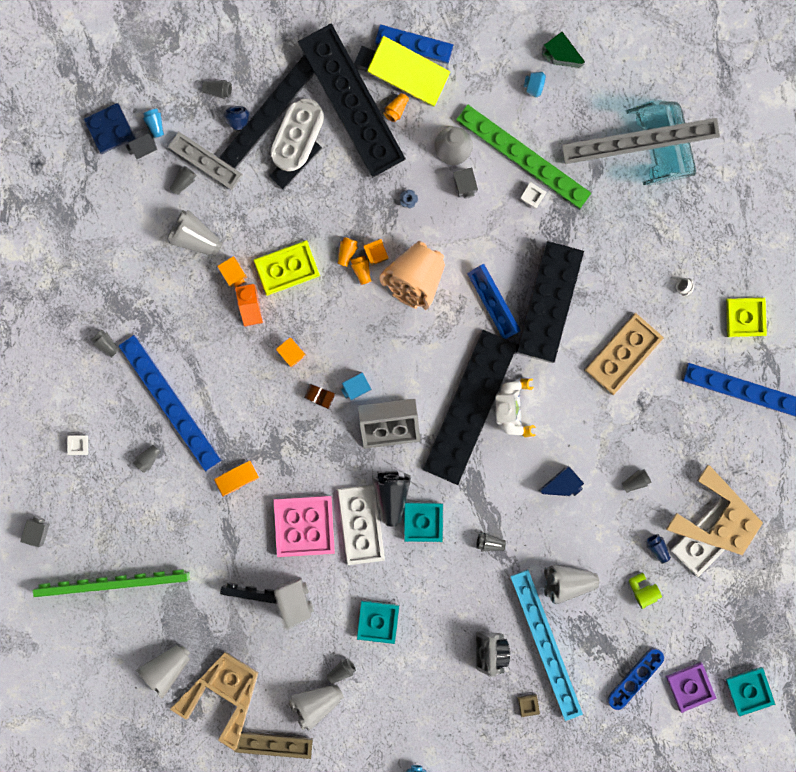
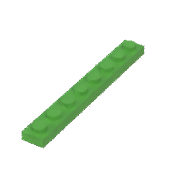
[456,104,591,209]
[33,569,190,597]

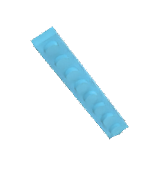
[510,569,583,721]

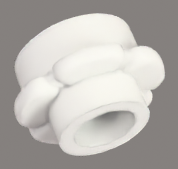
[676,278,694,296]

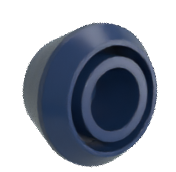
[223,106,250,130]

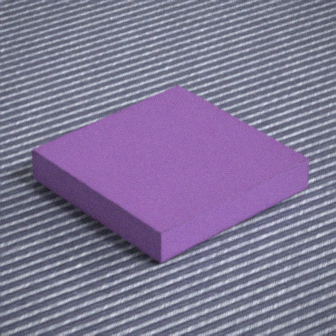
[666,662,717,713]

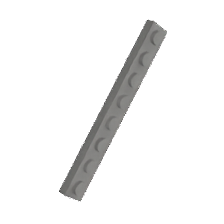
[562,118,720,164]

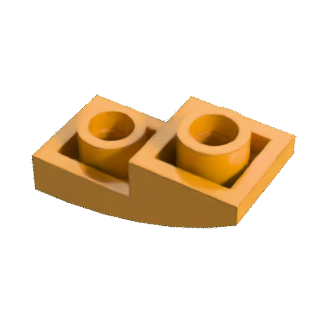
[214,461,259,497]

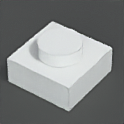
[520,182,547,209]
[67,435,88,455]

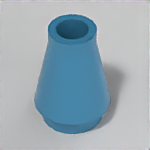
[143,109,164,138]

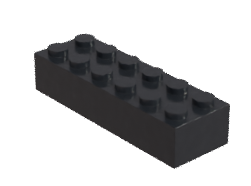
[516,241,584,363]

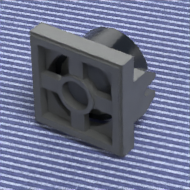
[476,631,510,677]

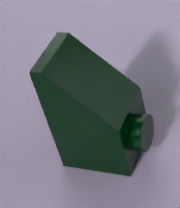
[542,31,585,68]

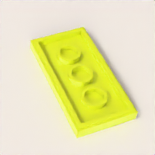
[366,36,450,107]

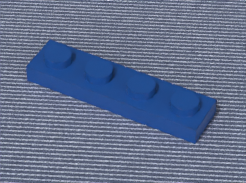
[375,24,454,64]
[467,264,521,339]

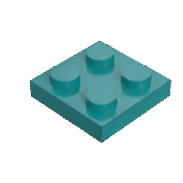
[404,503,443,542]
[357,600,399,644]
[725,667,776,717]

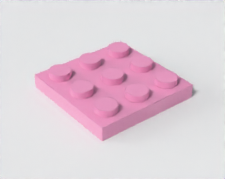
[274,496,335,557]

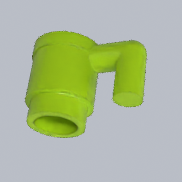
[629,572,662,609]

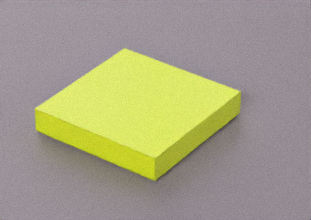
[726,298,767,337]

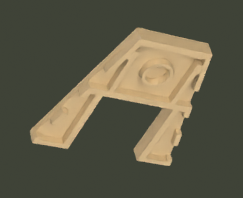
[666,465,763,555]
[170,652,259,750]

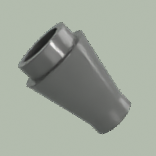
[202,80,232,99]
[170,166,197,195]
[91,330,120,358]
[133,444,161,473]
[622,469,652,493]
[476,533,506,552]
[327,658,356,684]

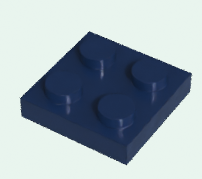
[84,103,134,154]

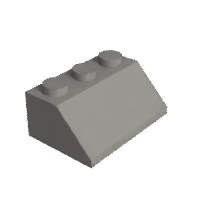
[358,399,421,449]

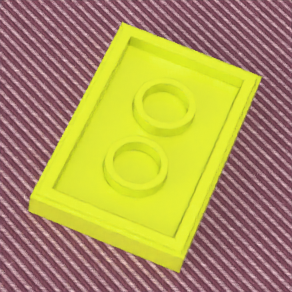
[253,240,320,296]

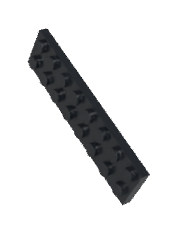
[298,23,406,178]
[423,330,518,485]

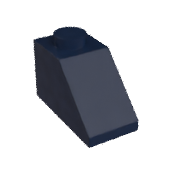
[538,466,584,496]

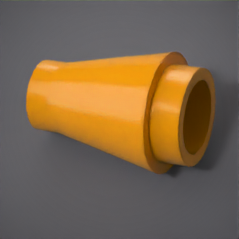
[383,93,409,122]
[337,237,358,267]
[350,255,371,285]

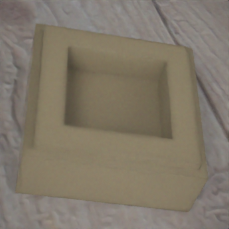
[518,694,540,717]

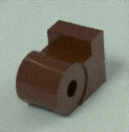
[304,384,336,409]

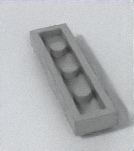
[168,132,243,191]

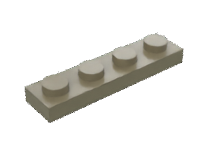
[234,732,313,759]

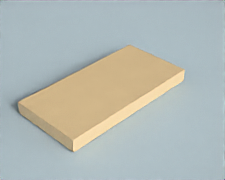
[585,313,664,395]

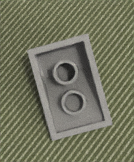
[275,578,314,630]

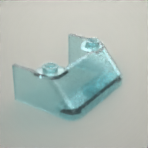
[626,101,696,186]

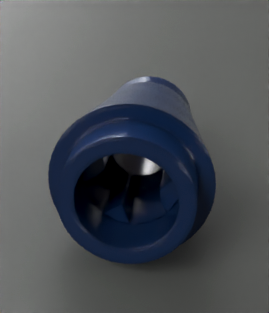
[646,534,671,564]

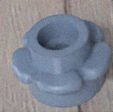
[400,190,418,208]

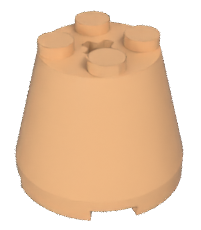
[379,241,445,310]

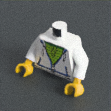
[496,378,536,438]

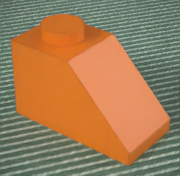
[235,284,263,327]

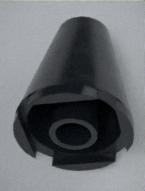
[372,472,411,527]

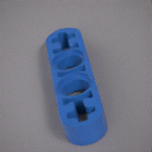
[608,648,664,710]

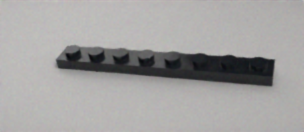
[220,55,315,169]

